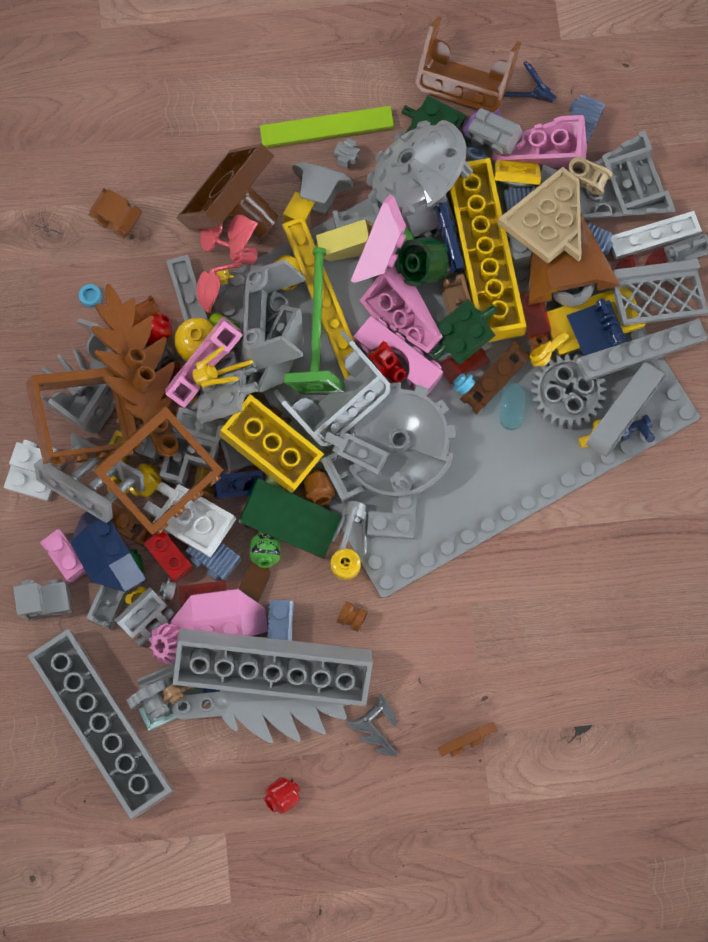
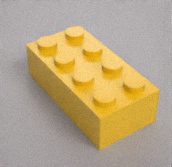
[219,394,324,493]

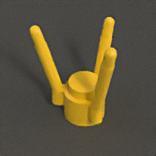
[193,346,253,388]

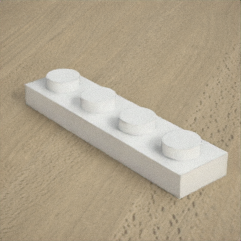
[610,211,702,260]

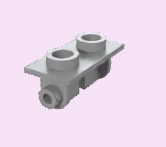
[663,232,708,263]

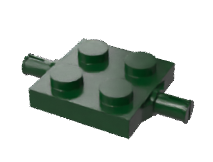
[401,95,471,147]
[431,299,498,364]

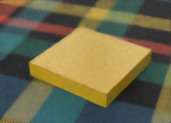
[494,160,541,185]

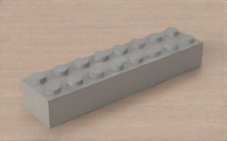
[173,628,373,706]
[28,629,175,819]

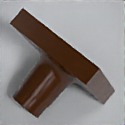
[176,143,278,239]

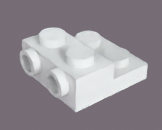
[3,440,59,502]

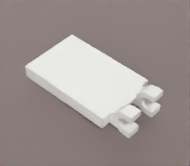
[143,482,237,558]

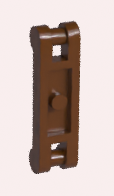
[460,340,530,415]

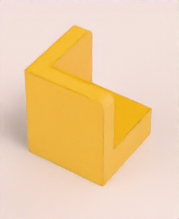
[283,191,315,225]

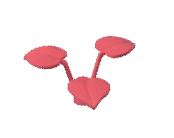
[196,215,258,313]

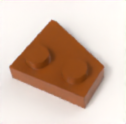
[437,722,498,758]

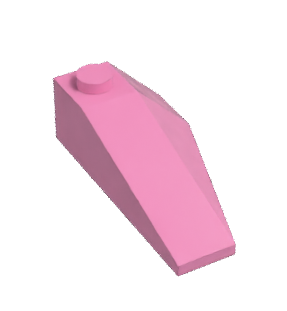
[492,115,587,169]
[359,267,443,353]

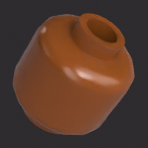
[303,469,336,506]

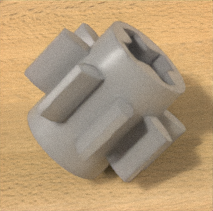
[334,138,360,168]

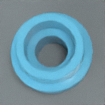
[453,373,475,395]

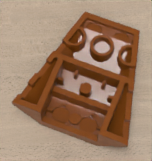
[529,212,620,305]

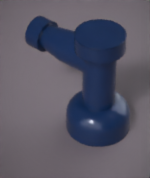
[621,414,655,443]

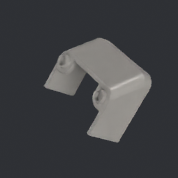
[240,259,305,370]
[41,318,116,434]
[273,330,391,446]

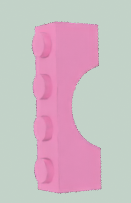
[353,316,443,396]
[165,317,243,408]

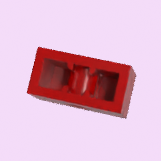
[143,531,194,583]

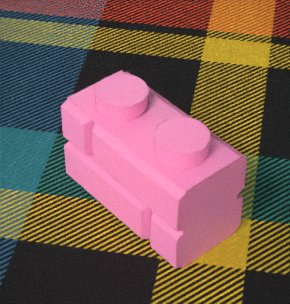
[40,529,86,583]

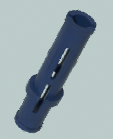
[434,202,466,272]

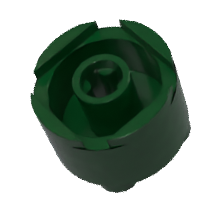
[395,237,448,286]

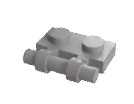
[115,587,175,647]

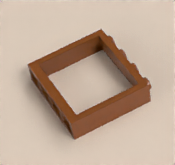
[26,367,140,466]
[92,406,223,535]

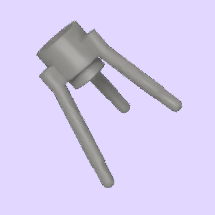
[42,349,94,397]
[332,501,369,555]

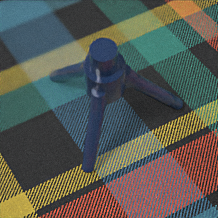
[504,61,557,103]

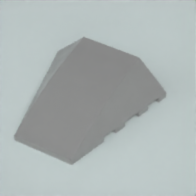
[575,130,675,219]

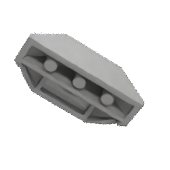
[246,305,304,392]

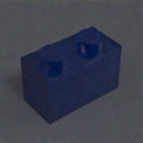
[213,470,263,499]

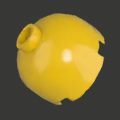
[175,317,215,362]

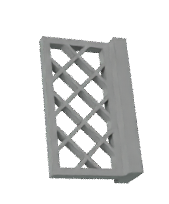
[612,259,708,326]

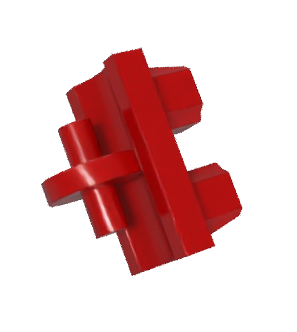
[367,341,407,384]

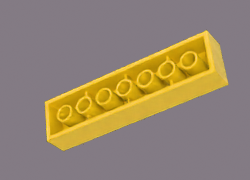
[448,158,526,342]

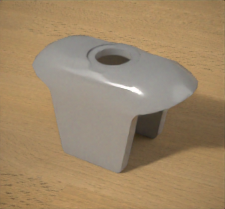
[292,162,354,215]

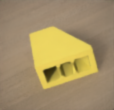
[316,219,374,262]

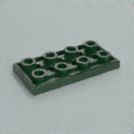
[238,478,341,559]

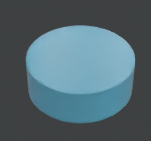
[79,284,102,308]

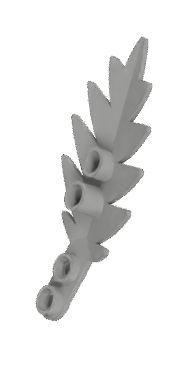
[172,690,351,743]

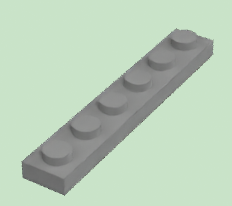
[576,319,708,382]

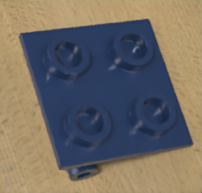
[567,299,627,356]

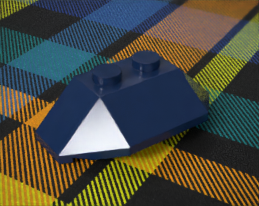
[70,512,147,593]

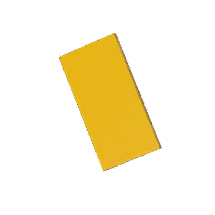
[543,287,645,356]

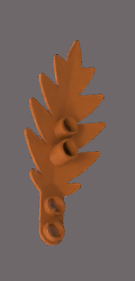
[92,284,179,457]

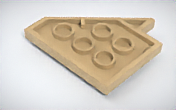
[498,167,582,263]

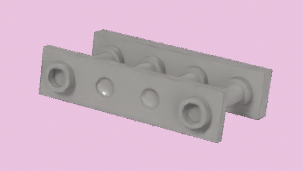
[34,433,145,523]

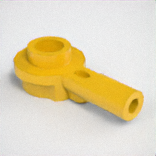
[529,331,569,367]

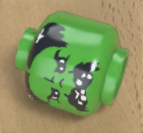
[250,532,281,568]

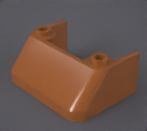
[416,16,522,112]

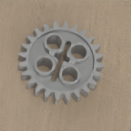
[530,354,607,429]

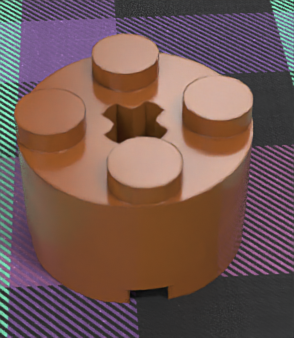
[88,188,142,239]

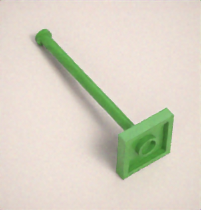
[284,247,344,394]

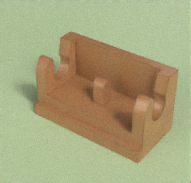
[440,274,471,315]

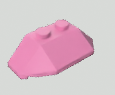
[351,194,406,283]
[171,589,268,636]

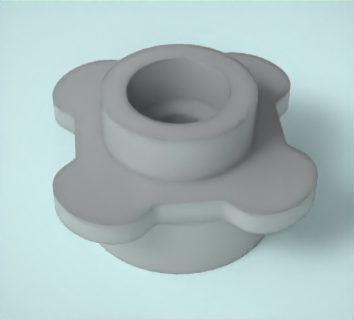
[159,578,177,602]

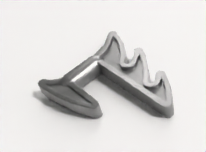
[346,694,398,756]

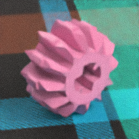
[149,623,179,665]

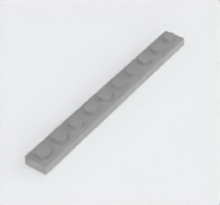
[167,255,252,473]

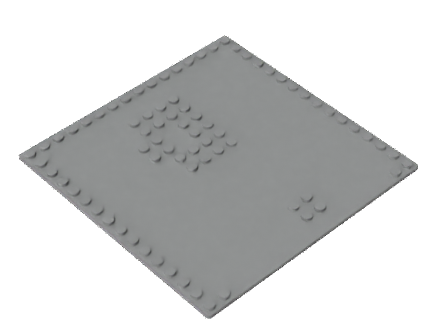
[213,142,700,598]

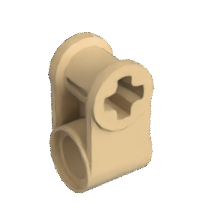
[568,157,613,196]

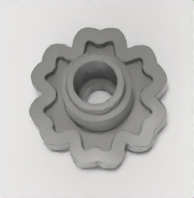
[126,678,173,720]

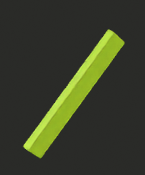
[259,106,394,148]

